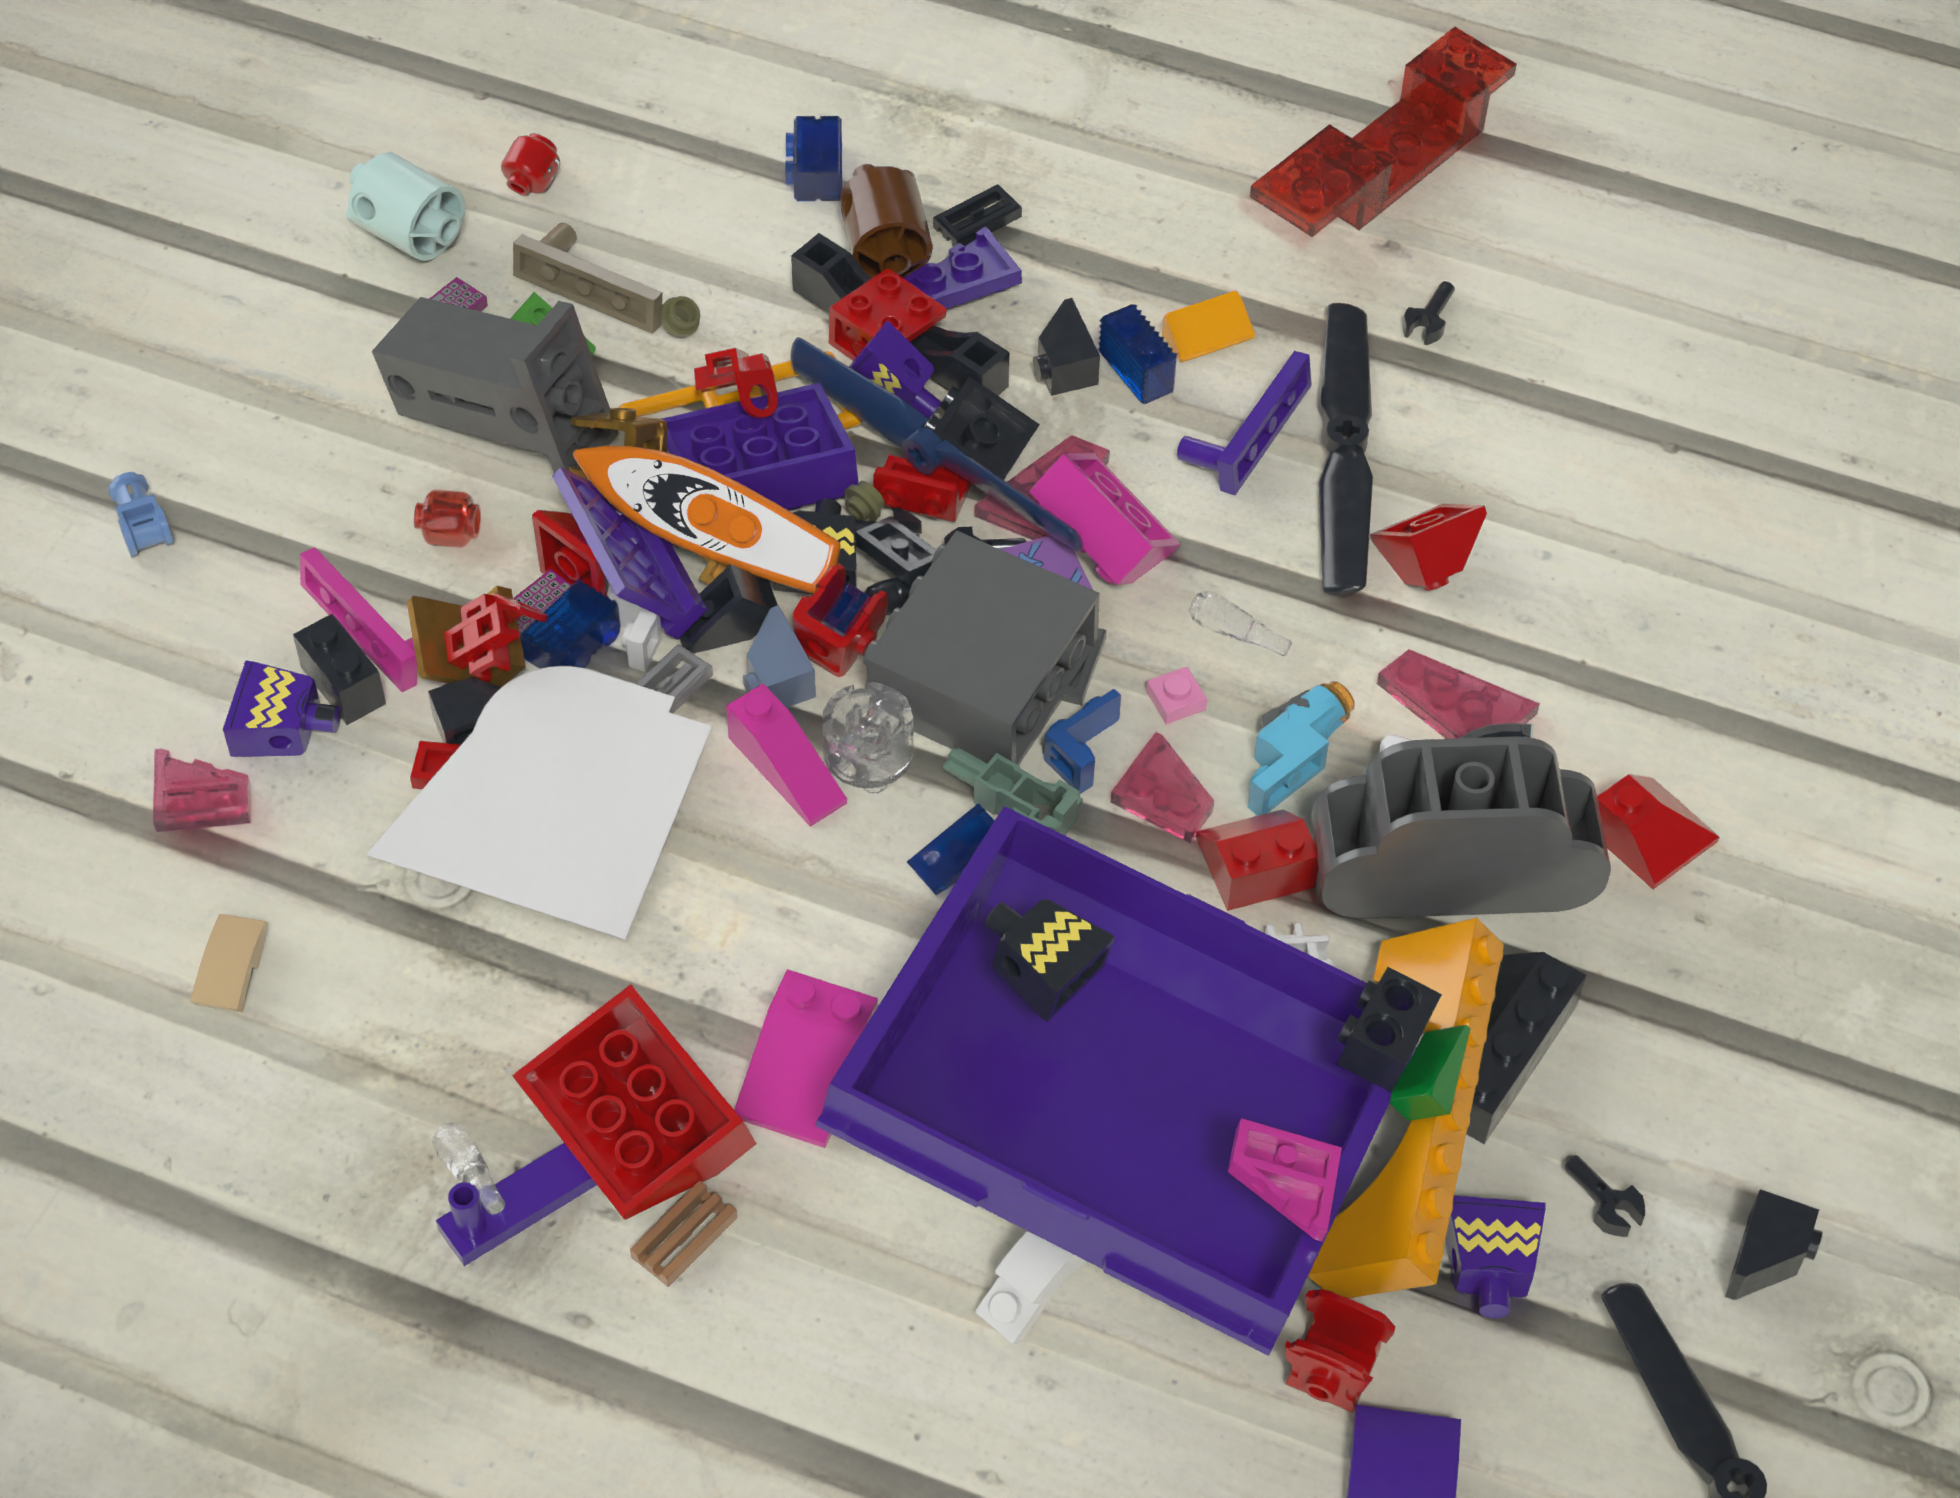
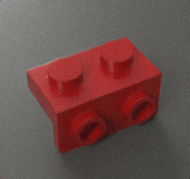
[873,455,971,522]

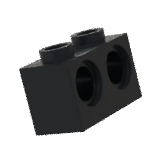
[1337,967,1442,1093]

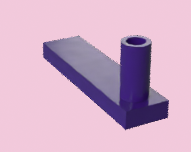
[1177,350,1312,496]
[436,1143,597,1266]

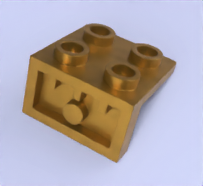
[407,586,526,687]

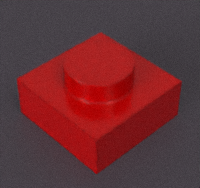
[410,741,461,789]

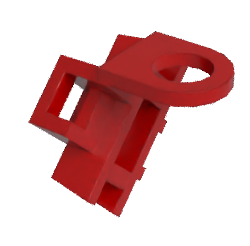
[694,347,778,419]
[444,592,549,682]

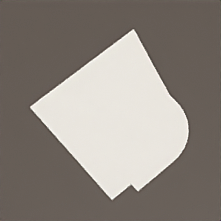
[367,666,712,940]

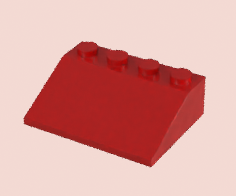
[512,984,757,1220]

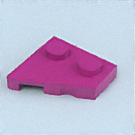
[1228,1118,1342,1241]

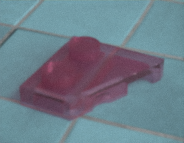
[1110,732,1214,843]

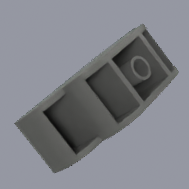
[1312,737,1611,918]

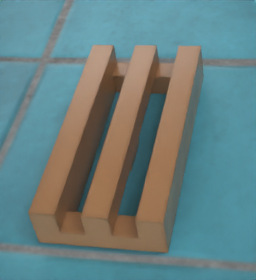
[630,1181,737,1287]

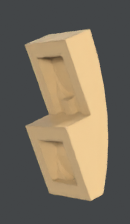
[190,914,268,1013]

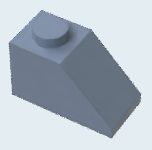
[743,605,816,708]

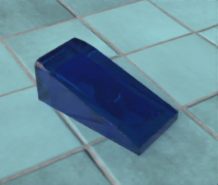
[907,803,995,896]

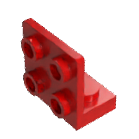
[828,269,947,361]

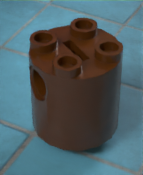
[839,164,933,279]

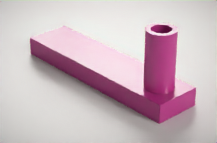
[300,547,417,692]

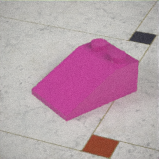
[734,969,878,1148]

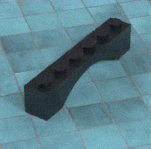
[791,233,1010,395]

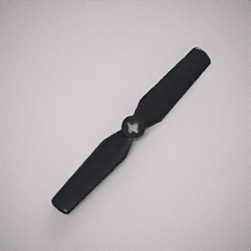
[1318,302,1373,595]
[1601,1282,1767,1498]

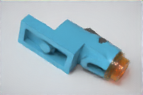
[1248,681,1355,816]

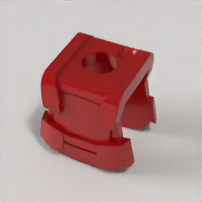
[793,563,888,677]
[1285,1289,1396,1413]

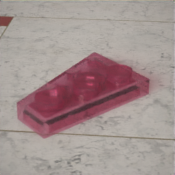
[1377,649,1540,739]

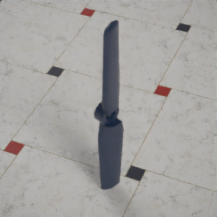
[790,337,1083,552]

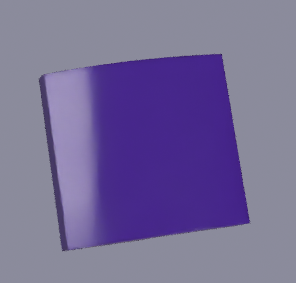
[1346,1404,1461,1498]

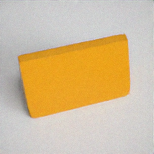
[1162,291,1255,363]

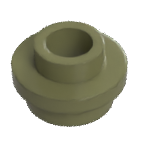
[659,296,700,337]
[844,481,885,521]

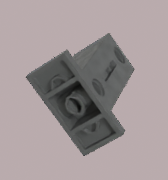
[372,297,619,473]

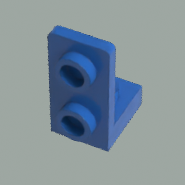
[1044,689,1121,794]

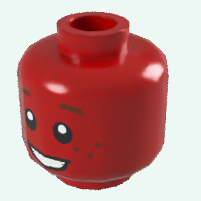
[501,133,560,196]

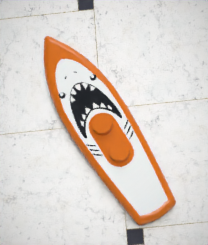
[573,446,841,594]

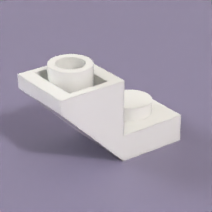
[606,586,662,672]

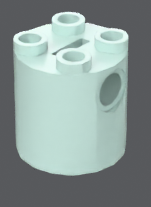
[346,152,465,261]

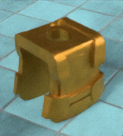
[569,408,668,481]

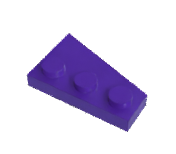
[904,226,1022,309]

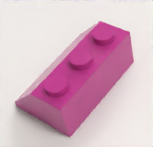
[1029,453,1182,585]

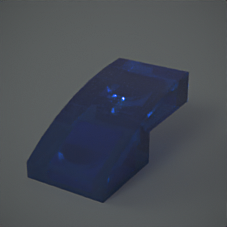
[823,583,871,635]

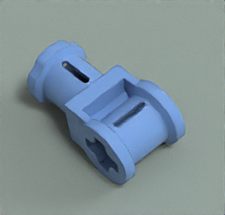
[108,472,174,557]

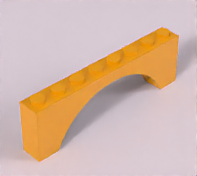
[1308,917,1504,1298]

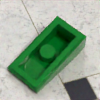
[1389,1025,1470,1121]

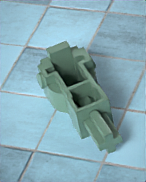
[943,747,1083,835]

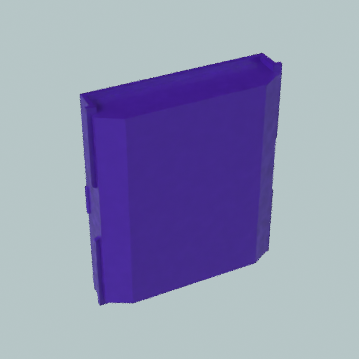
[816,806,1419,1356]

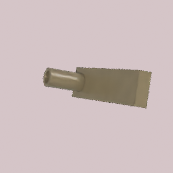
[513,223,663,334]

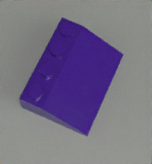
[662,383,859,510]

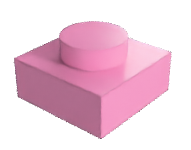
[1146,667,1207,724]

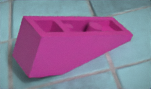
[726,683,847,827]

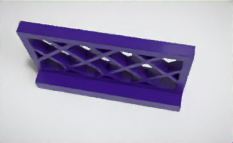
[552,467,707,639]

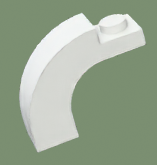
[975,1231,1088,1344]

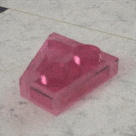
[153,748,251,832]

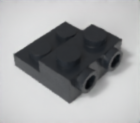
[925,376,1040,480]

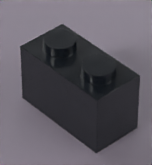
[293,613,386,725]

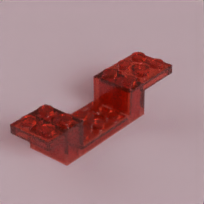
[1250,26,1517,237]

